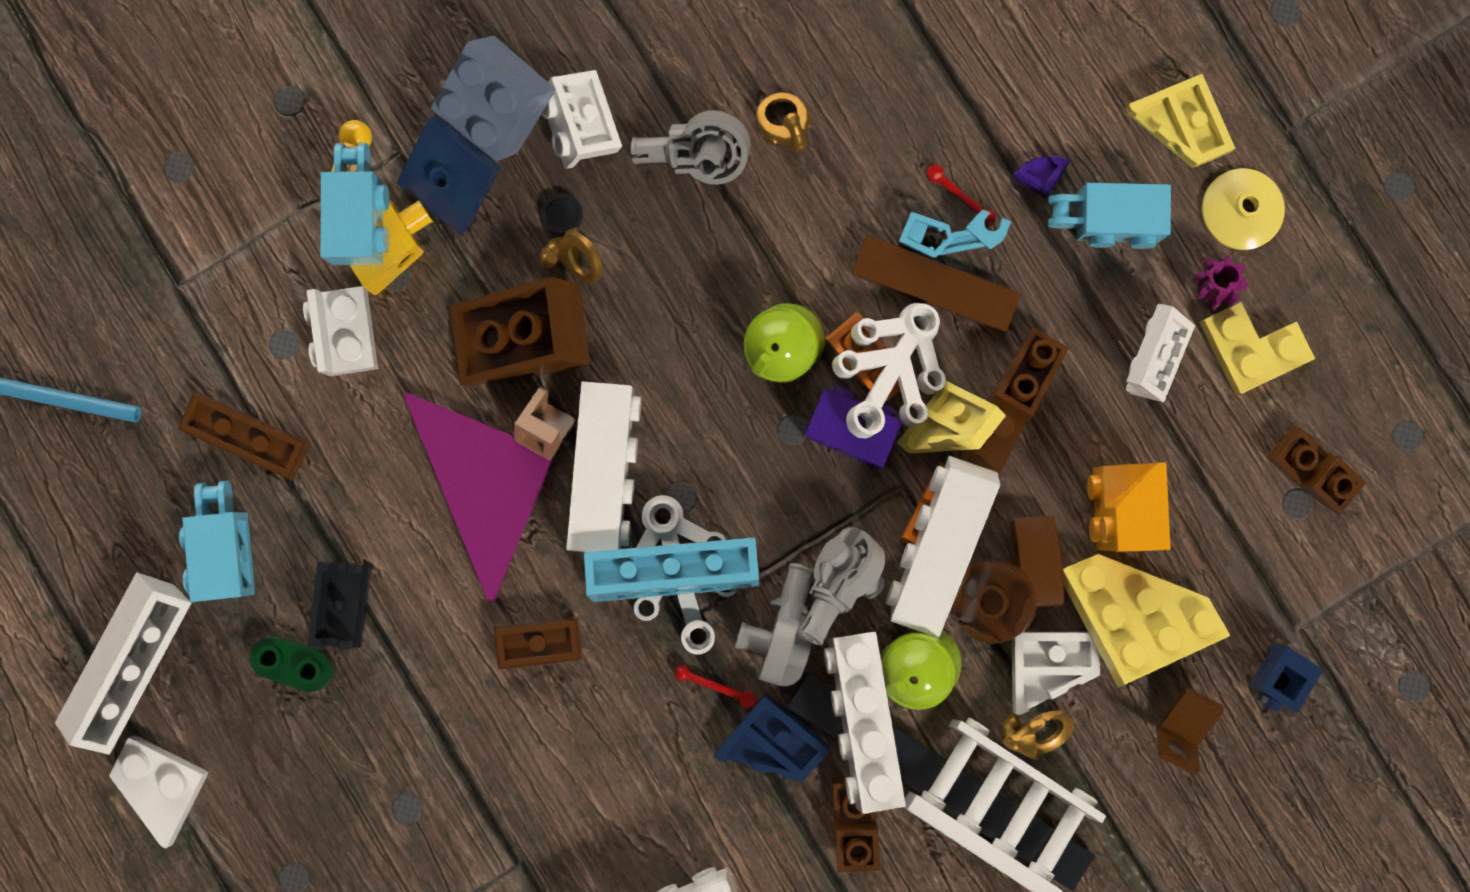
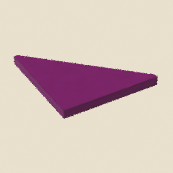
[404,393,556,601]

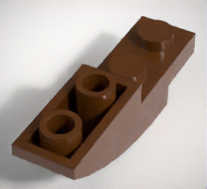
[957,327,1069,476]

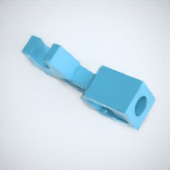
[898,209,1011,259]

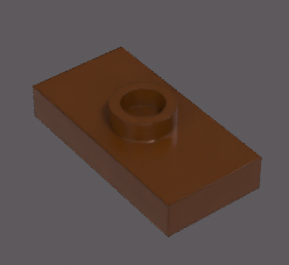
[494,617,583,670]

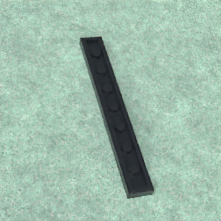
[787,671,1095,892]

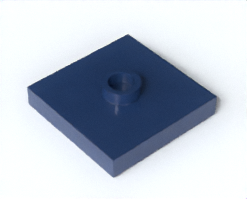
[397,116,501,234]

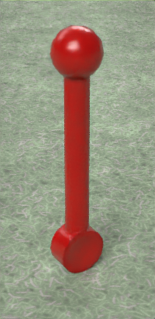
[926,165,996,226]
[674,664,756,708]

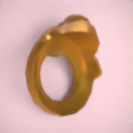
[755,92,812,153]
[539,227,603,284]
[1001,710,1074,760]

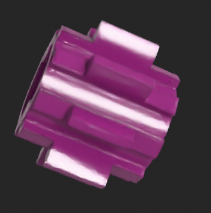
[1192,255,1250,310]

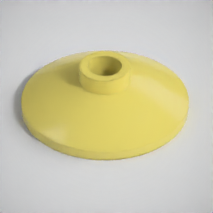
[1201,168,1285,250]

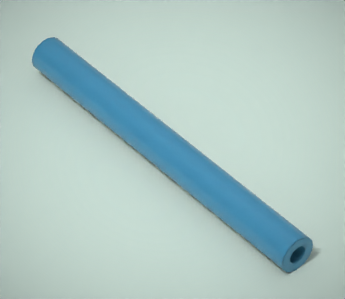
[0,378,141,423]

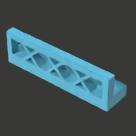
[584,538,759,602]

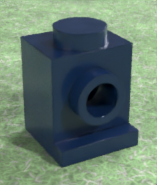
[1249,643,1324,713]

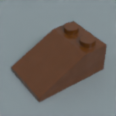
[450,277,590,386]

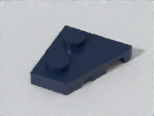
[713,692,830,782]

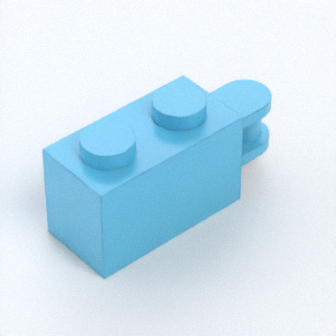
[320,143,389,265]
[1048,183,1171,249]
[179,480,255,602]

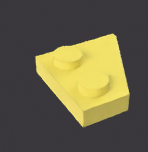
[1125,74,1236,168]
[897,381,1006,454]

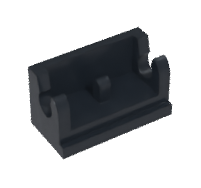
[307,560,372,650]

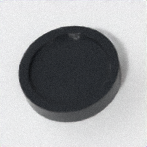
[542,193,583,236]

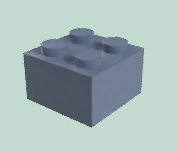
[430,36,556,162]

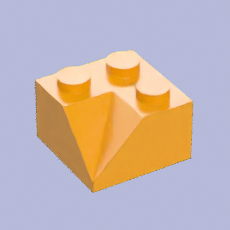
[1087,462,1171,552]

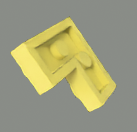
[1199,302,1315,396]

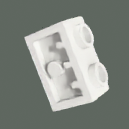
[542,70,622,169]
[303,286,378,376]
[1126,304,1195,402]

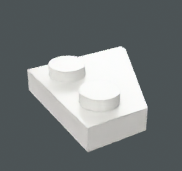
[1012,632,1100,715]
[109,735,209,848]

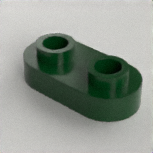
[250,635,336,692]

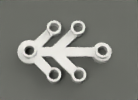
[832,303,946,438]
[634,495,737,654]

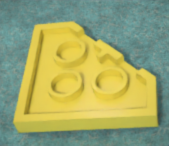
[1062,554,1230,688]

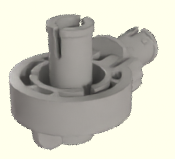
[631,110,751,184]
[797,527,885,646]
[734,563,814,686]

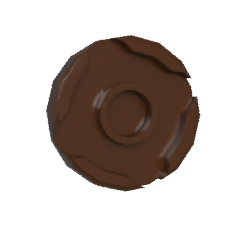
[952,558,1037,644]

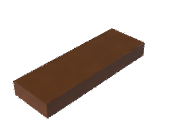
[177,391,311,480]

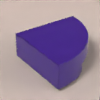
[1011,156,1071,199]

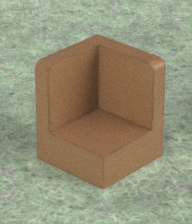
[514,386,575,461]

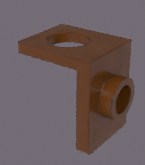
[1156,687,1224,776]

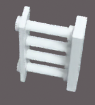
[903,717,1106,892]

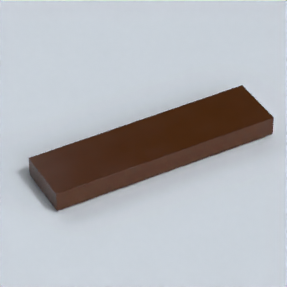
[851,235,1021,334]

